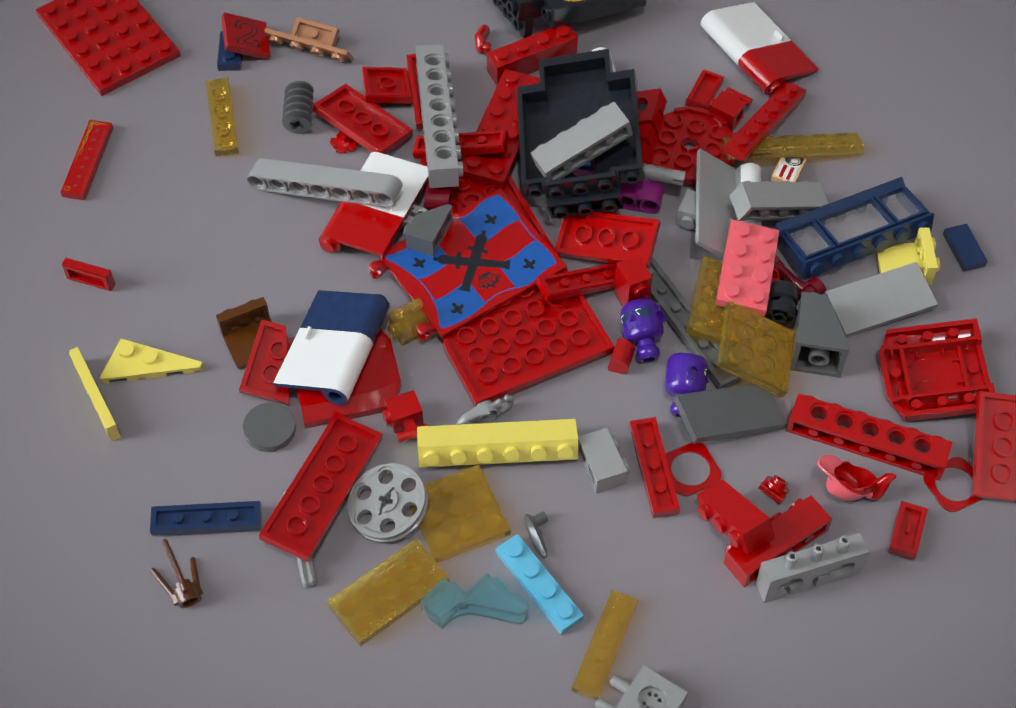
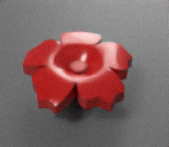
[330,131,357,154]

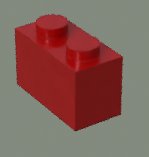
[614,255,653,307]

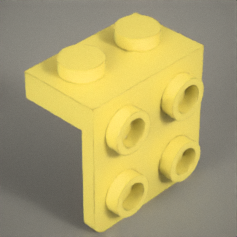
[876,228,940,285]

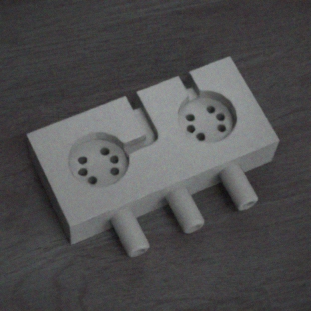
[755,533,869,603]
[594,665,688,708]

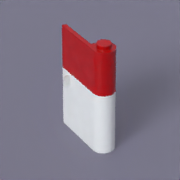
[700,2,819,96]
[318,152,429,257]

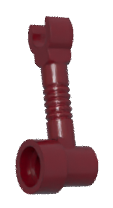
[773,255,826,302]

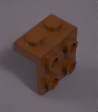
[216,297,272,369]

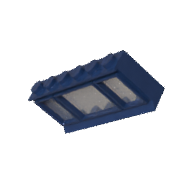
[775,177,934,280]

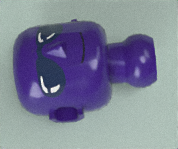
[620,299,666,363]
[664,353,709,418]

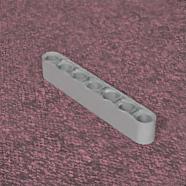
[246,159,403,207]

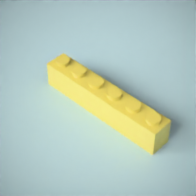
[417,419,578,467]

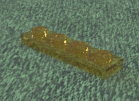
[206,77,239,156]
[572,590,638,701]

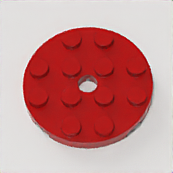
[650,107,735,186]

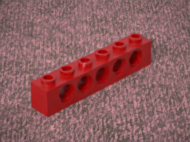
[786,393,953,481]

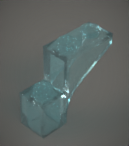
[421,572,529,629]

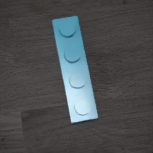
[495,534,584,635]

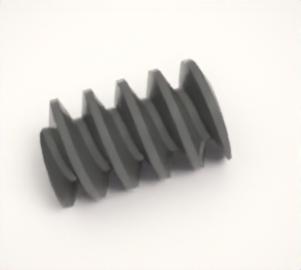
[282,81,314,134]

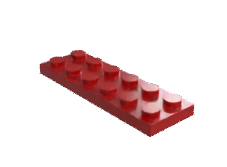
[461,69,540,188]
[259,412,383,562]

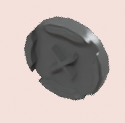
[243,402,296,452]

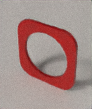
[665,442,722,496]
[923,457,983,512]

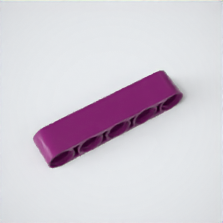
[573,169,664,214]

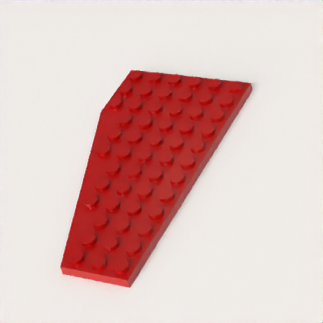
[420,156,615,406]

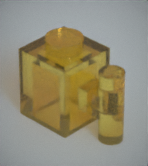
[387,298,428,346]

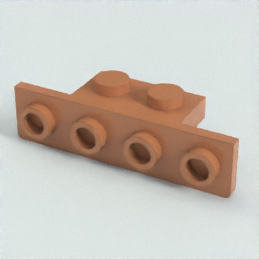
[264,17,353,62]

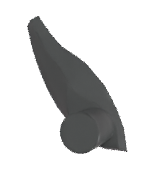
[524,511,548,557]

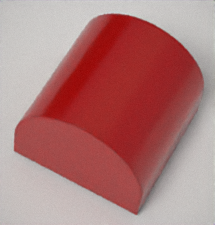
[607,337,635,374]

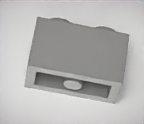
[578,428,629,494]

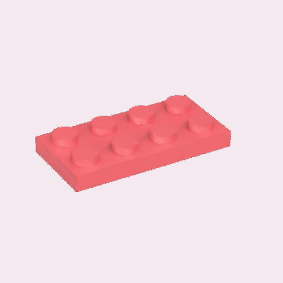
[715,219,779,316]

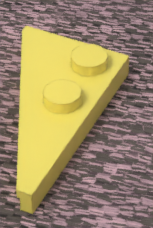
[100,339,204,384]

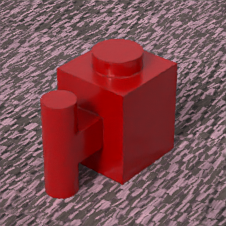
[707,87,753,132]
[382,390,427,443]

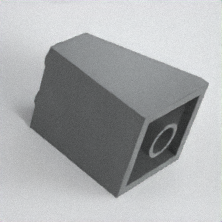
[789,292,850,378]

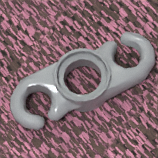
[456,395,514,425]

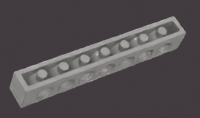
[416,44,463,188]

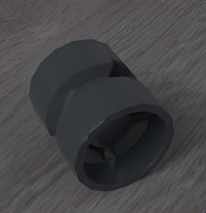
[763,280,800,328]

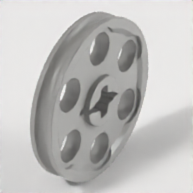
[347,463,428,543]

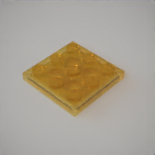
[717,301,794,397]
[406,464,511,564]

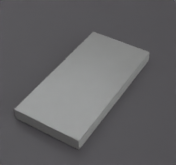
[824,262,938,337]

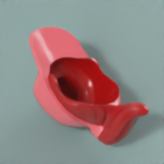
[817,455,897,501]

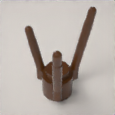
[150,539,203,608]

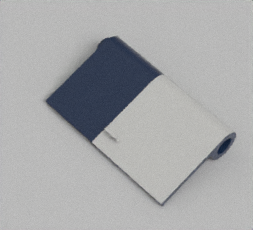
[273,290,390,405]

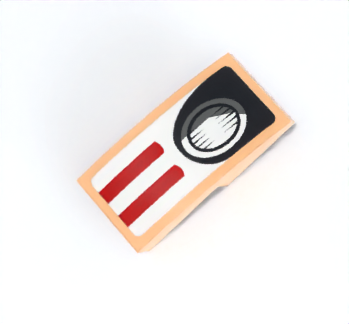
[770,152,807,182]

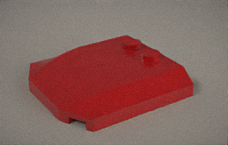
[878,318,995,422]
[287,328,402,429]

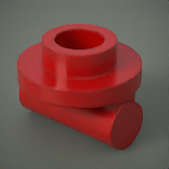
[758,475,789,505]

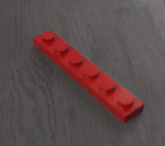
[723,82,806,161]

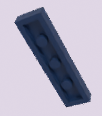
[150,501,261,536]

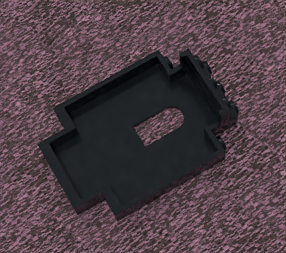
[517,49,646,219]

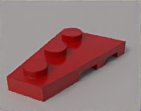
[239,319,289,406]

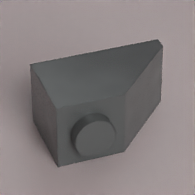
[403,204,453,257]

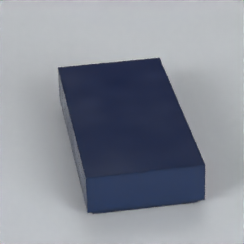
[943,224,988,272]

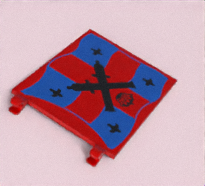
[369,188,567,341]

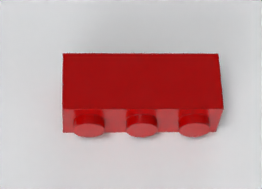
[697,479,775,554]

